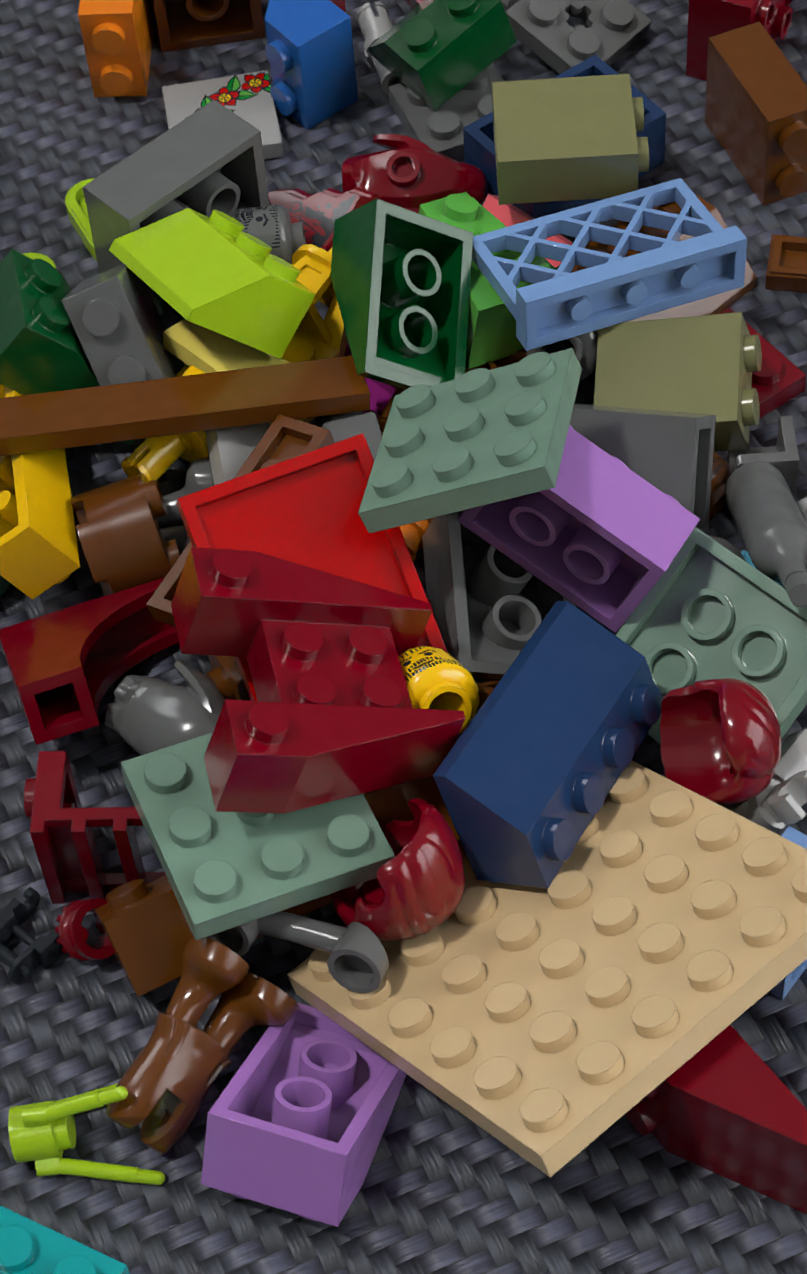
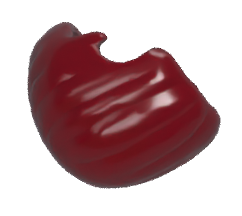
[660,678,782,805]
[332,798,465,941]

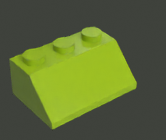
[109,208,316,359]

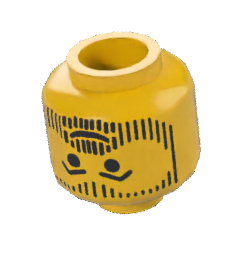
[398,646,480,736]

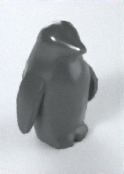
[104,660,225,755]

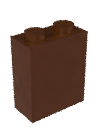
[705,22,807,206]

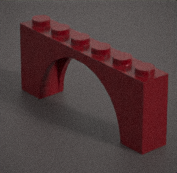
[0,577,179,745]

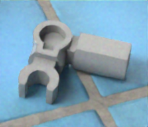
[725,729,807,832]

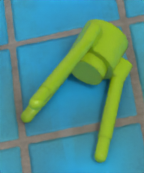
[8,1083,165,1186]

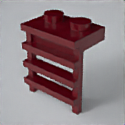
[24,751,166,904]

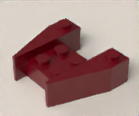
[171,547,466,814]

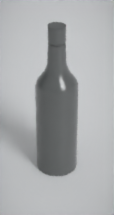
[725,461,807,608]

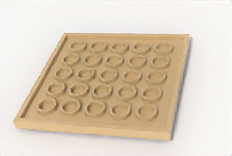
[287,760,807,1177]

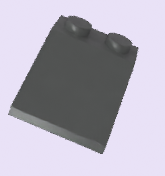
[422,510,576,680]

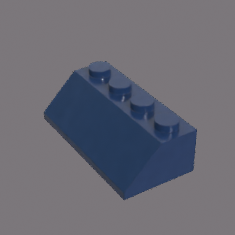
[433,601,662,888]

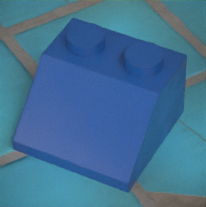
[265,0,358,130]

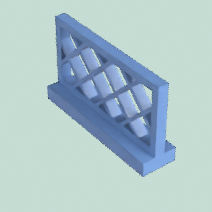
[472,178,747,351]

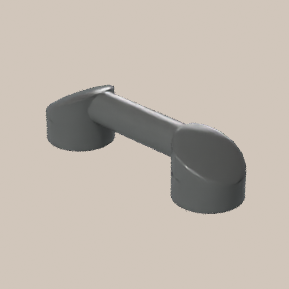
[208,911,389,993]

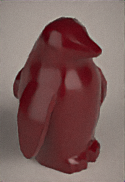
[342,134,489,213]

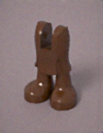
[106,936,298,1155]

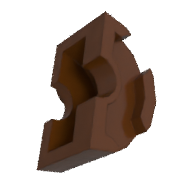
[70,473,182,596]

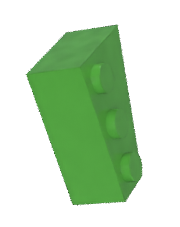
[419,192,557,370]

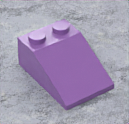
[201,1003,407,1227]

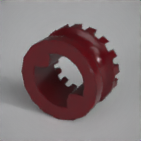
[55,898,115,961]

